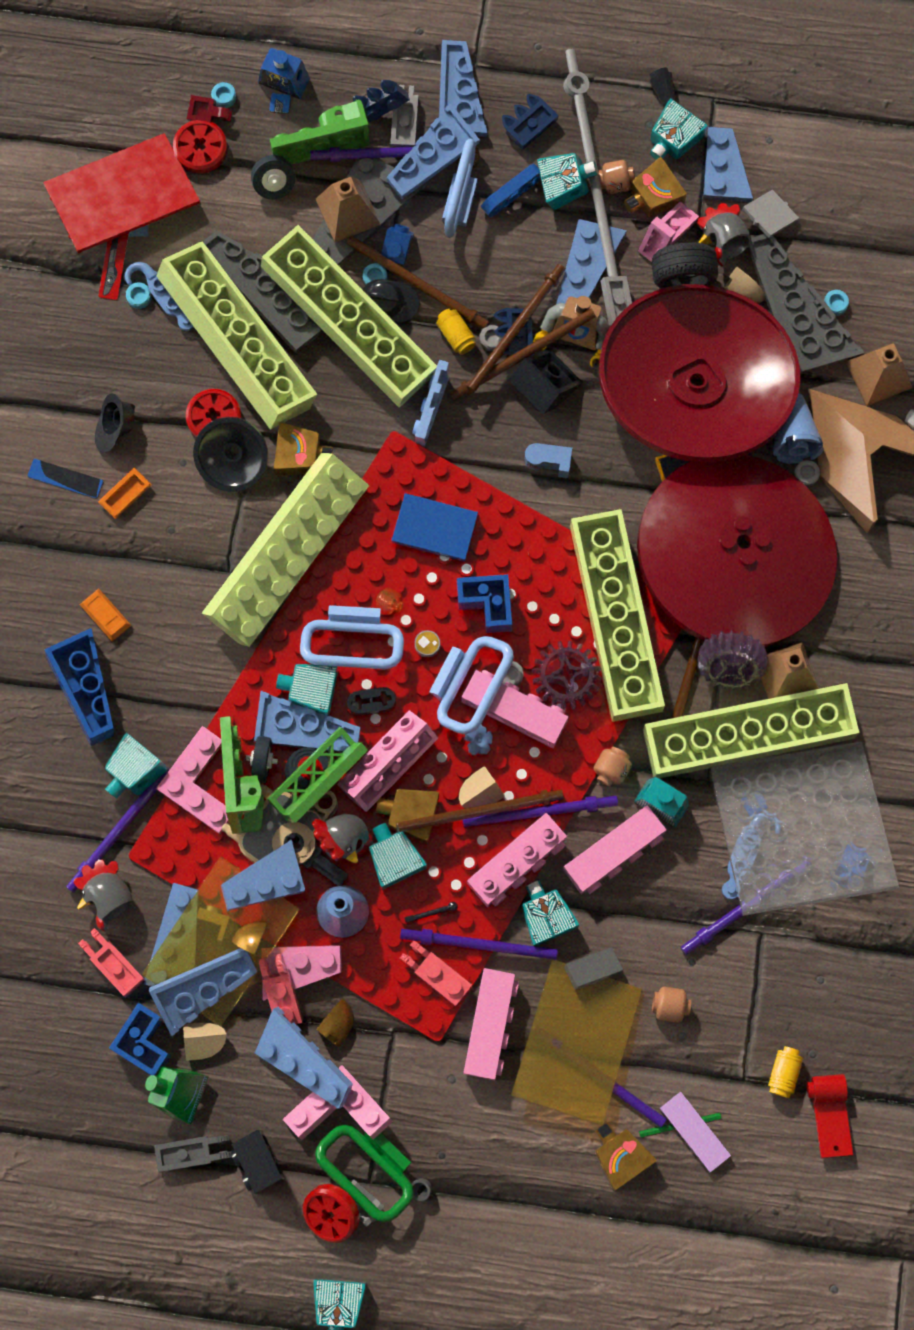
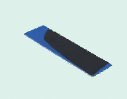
[28,459,103,498]

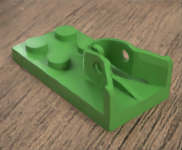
[270,100,370,164]
[220,716,264,834]

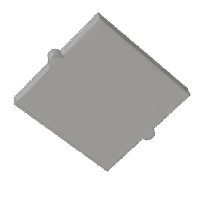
[742,189,799,238]

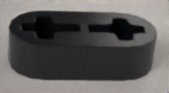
[347,687,396,716]

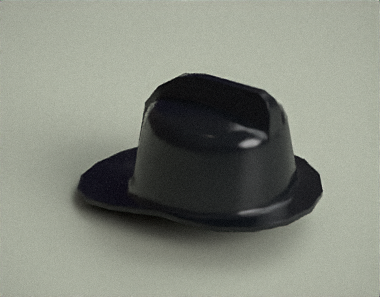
[362,279,419,322]
[95,393,135,453]

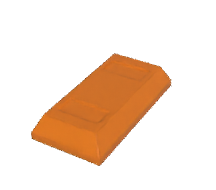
[98,468,152,519]
[79,588,132,642]

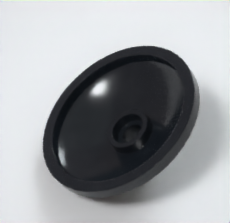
[193,417,268,492]

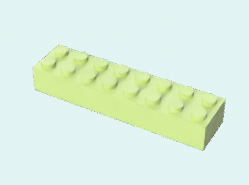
[261,225,437,407]
[156,241,317,430]
[202,453,369,647]
[570,509,665,722]
[643,683,859,778]

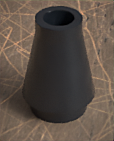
[649,67,677,106]

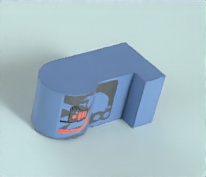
[524,443,572,478]

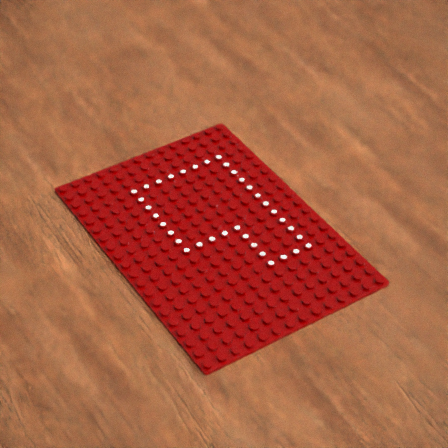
[129,431,682,1042]

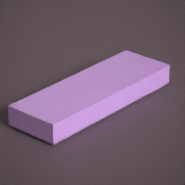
[659,1092,731,1172]

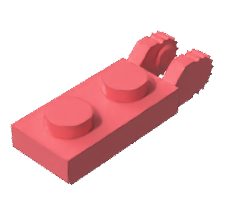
[78,928,145,998]
[400,941,472,1006]
[259,954,303,1024]

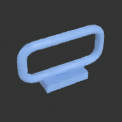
[442,139,478,238]
[300,605,404,669]
[430,636,514,734]

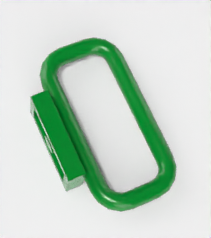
[315,1125,414,1222]

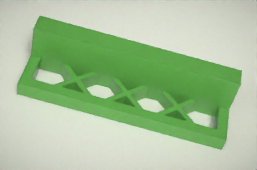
[267,727,368,823]

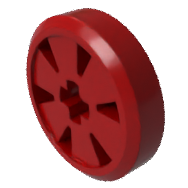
[173,120,227,174]
[186,389,241,438]
[303,1184,360,1243]

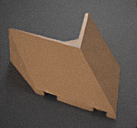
[809,389,914,533]

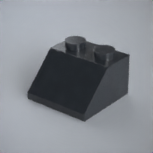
[509,348,583,414]
[230,1129,285,1194]

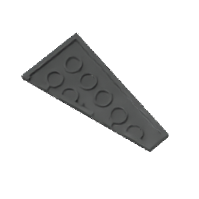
[313,158,426,265]
[203,231,324,353]
[748,234,865,375]

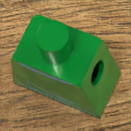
[145,1066,209,1125]

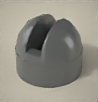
[412,1178,432,1201]

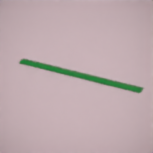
[639,1113,721,1137]

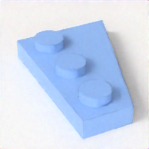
[412,360,449,447]

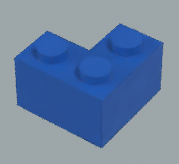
[457,574,512,633]
[109,1003,172,1076]

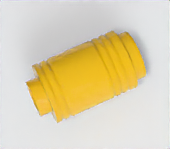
[436,309,476,355]
[768,1047,803,1098]

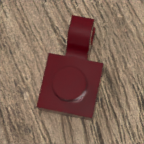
[186,95,233,122]

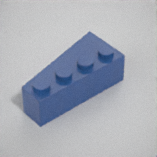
[44,628,114,746]

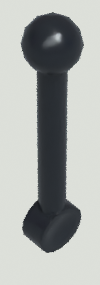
[405,902,458,923]

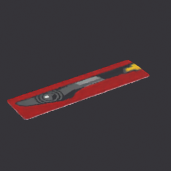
[98,233,129,300]

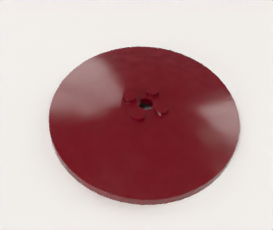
[599,284,800,462]
[637,455,837,649]

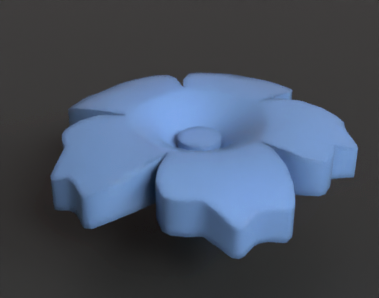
[464,724,493,755]

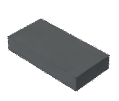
[564,947,623,990]

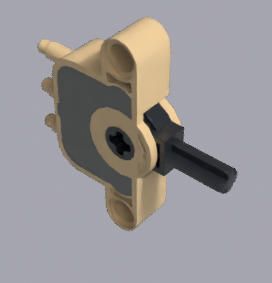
[222,783,348,886]

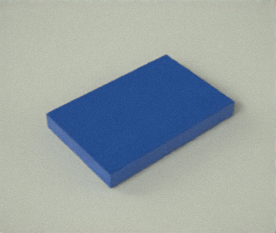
[391,493,478,562]

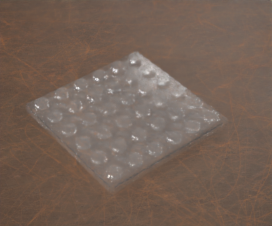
[709,741,899,915]

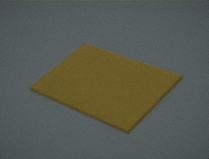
[142,857,299,1027]
[511,959,642,1126]

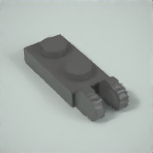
[154,1135,232,1172]

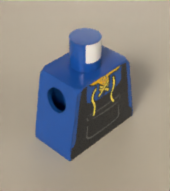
[258,48,310,99]

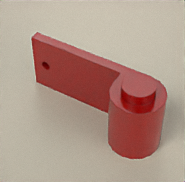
[807,1074,853,1159]

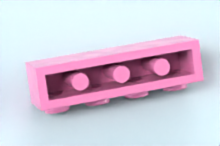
[462,670,568,748]
[337,710,438,812]
[563,805,666,895]
[467,813,567,908]
[463,968,519,1081]

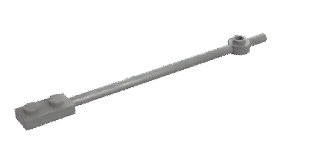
[563,49,632,326]

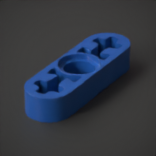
[481,164,541,217]

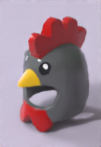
[697,203,751,266]
[312,814,373,863]
[74,860,133,931]

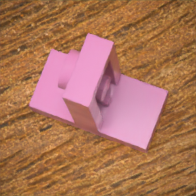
[638,202,699,262]

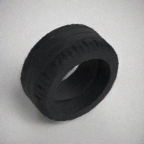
[652,243,718,289]

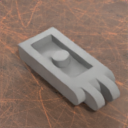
[391,85,418,148]

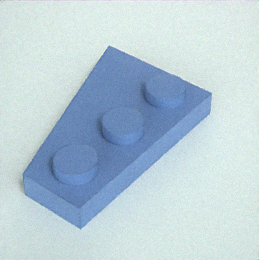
[703,127,753,202]
[221,840,305,911]

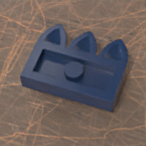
[353,80,410,123]
[502,94,559,150]
[493,308,534,358]

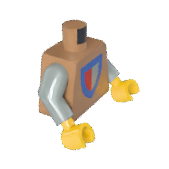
[533,296,610,367]

